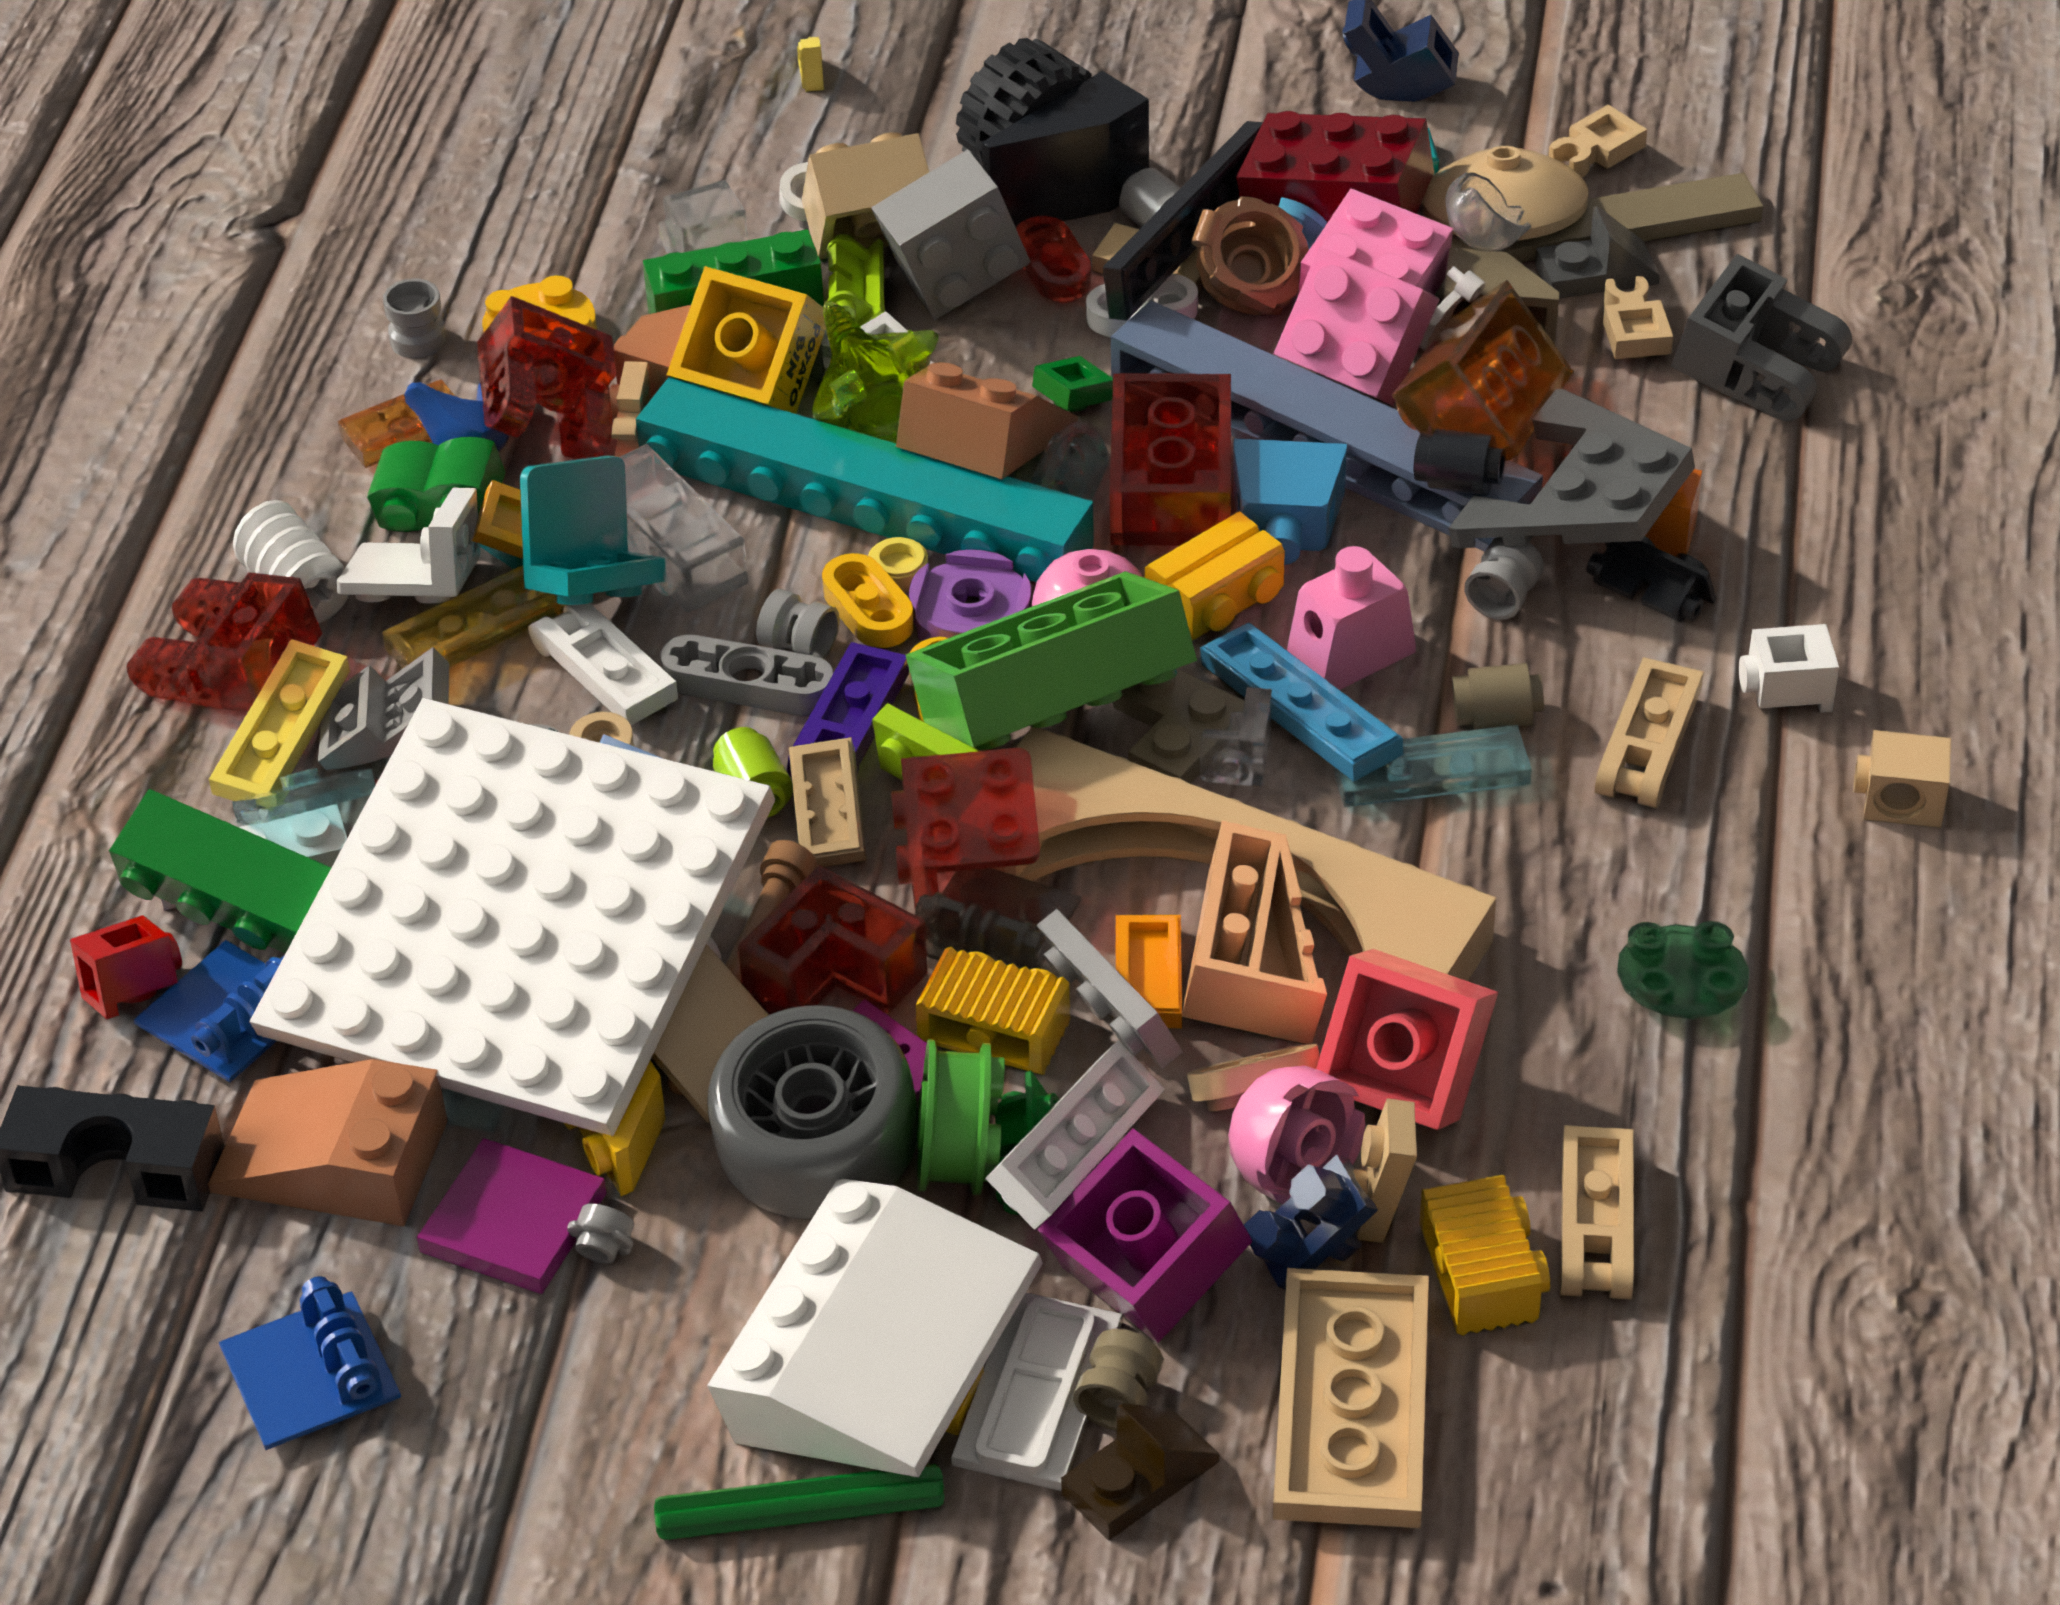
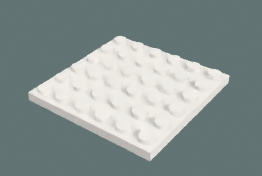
[249,698,775,1136]

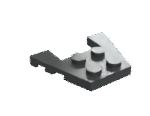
[1448,388,1695,548]

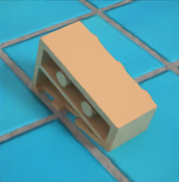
[1182,821,1327,1044]

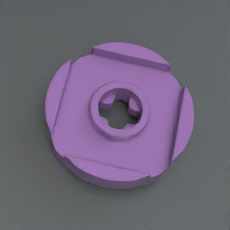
[909,549,1031,642]

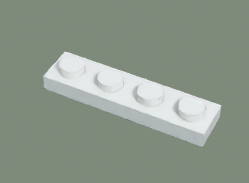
[985,1040,1165,1230]

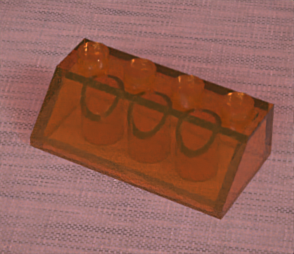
[1392,280,1574,461]

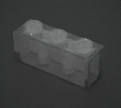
[620,444,748,613]

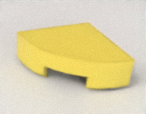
[797,37,824,92]

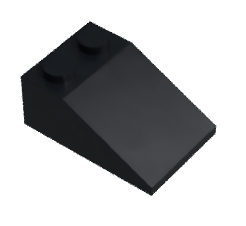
[982,71,1149,231]

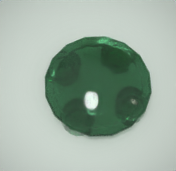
[1617,921,1750,1019]

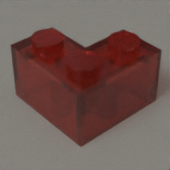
[737,865,928,1014]

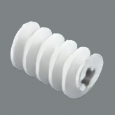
[233,500,349,626]

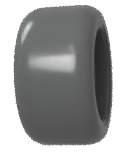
[707,1005,918,1220]

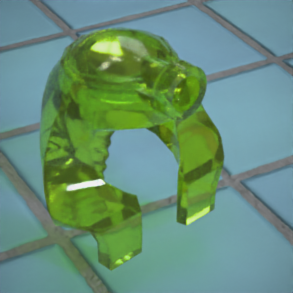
[812,301,939,443]

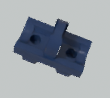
[1244,1154,1378,1290]

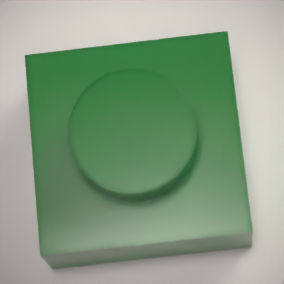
[1032,356,1115,412]

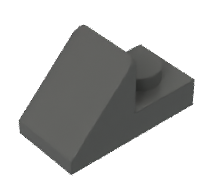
[1535,206,1660,299]

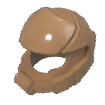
[1191,196,1309,316]

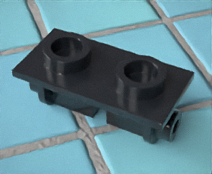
[1586,536,1716,622]

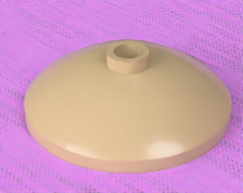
[1421,146,1588,241]

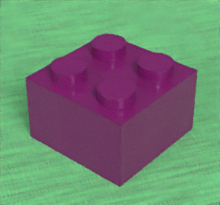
[1037,1128,1253,1344]

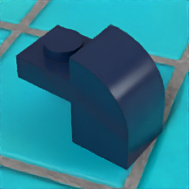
[1342,0,1459,102]

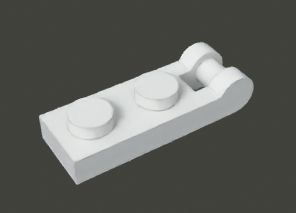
[528,603,678,725]

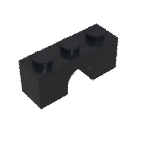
[0,1085,225,1212]

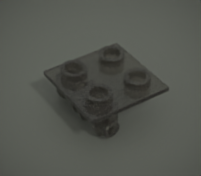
[908,859,1081,970]

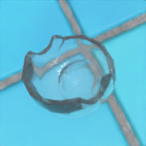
[1445,172,1531,252]

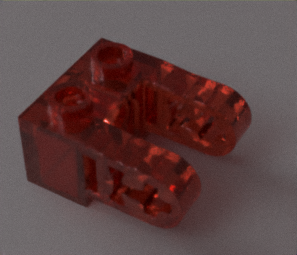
[477,296,616,460]
[126,572,322,712]

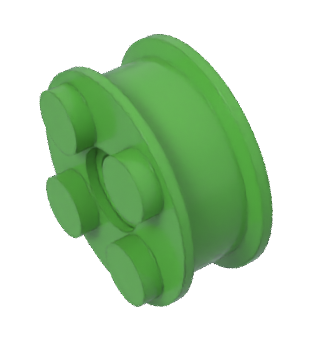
[917,1039,1005,1195]

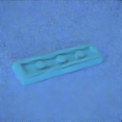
[1200,622,1404,782]

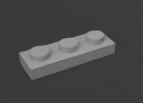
[1037,909,1183,1069]

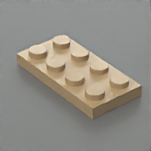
[1273,1268,1429,1528]

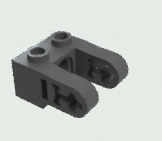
[1671,254,1852,421]

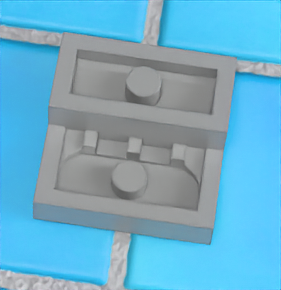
[318,647,449,770]

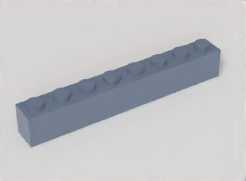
[1111,300,1543,552]

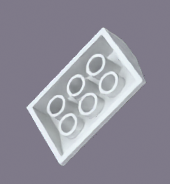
[707,1178,1043,1477]

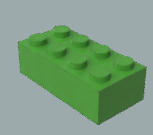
[905,571,1197,750]

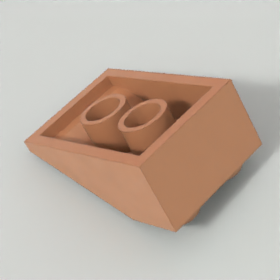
[896,362,1078,479]
[208,1059,448,1227]

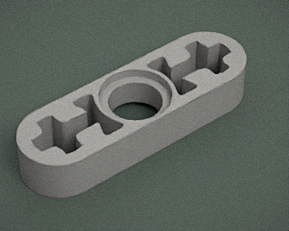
[660,634,833,716]

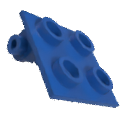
[134,940,285,1083]
[219,1276,401,1450]

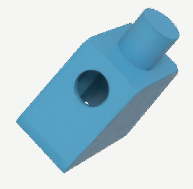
[1233,438,1347,565]

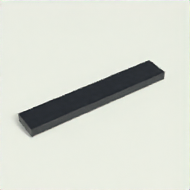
[1102,121,1263,321]

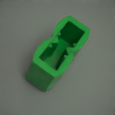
[367,437,506,532]

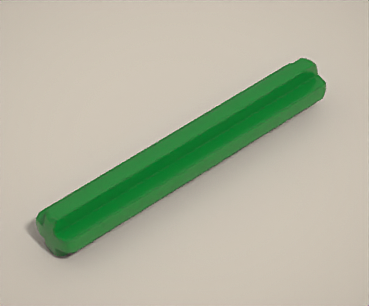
[654,1464,945,1540]

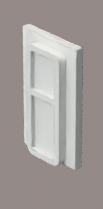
[951,1292,1122,1491]

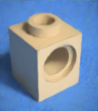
[1853,730,1951,828]

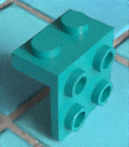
[520,456,666,605]

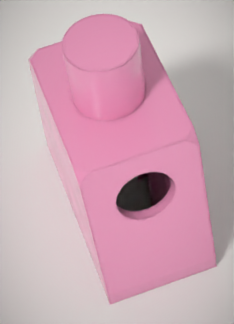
[1287,546,1416,690]

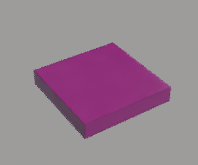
[417,1138,607,1294]

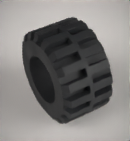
[956,38,1092,166]

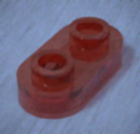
[1016,216,1091,303]

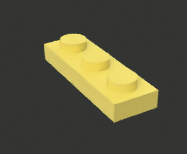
[209,639,350,812]

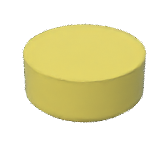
[868,537,928,593]

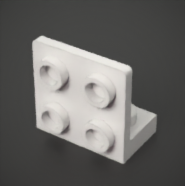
[337,488,480,603]

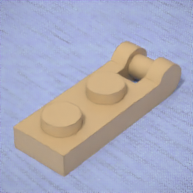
[1595,657,1704,808]
[1560,1125,1634,1300]

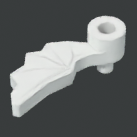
[1419,266,1486,351]

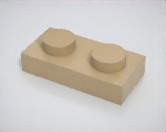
[1354,1098,1417,1243]

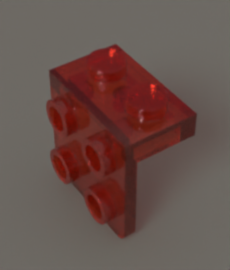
[891,748,1040,908]

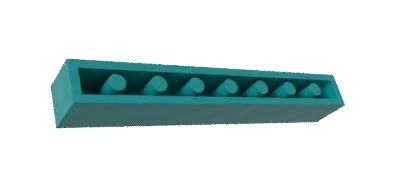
[636,377,1094,582]

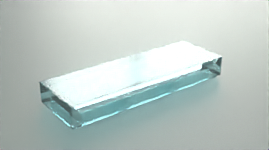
[1332,725,1532,807]

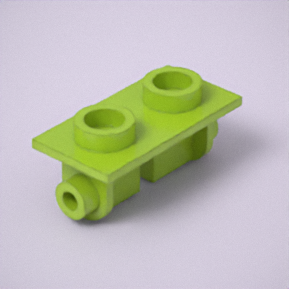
[827,234,885,343]

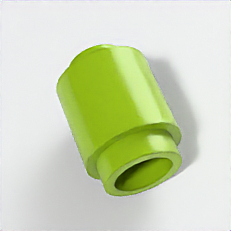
[713,727,793,818]

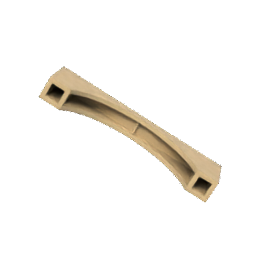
[958,727,1496,981]

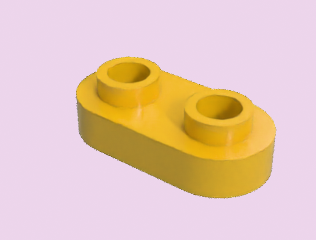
[822,553,914,648]

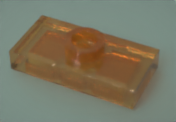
[337,379,455,468]

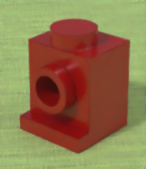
[70,915,182,1019]

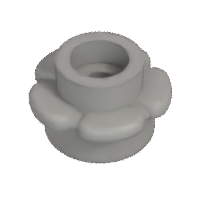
[567,1204,634,1263]

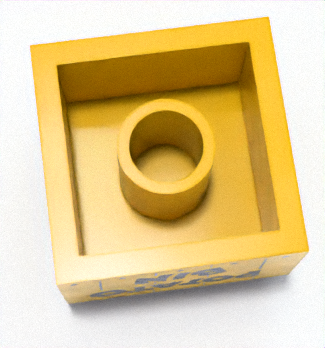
[666,266,831,414]

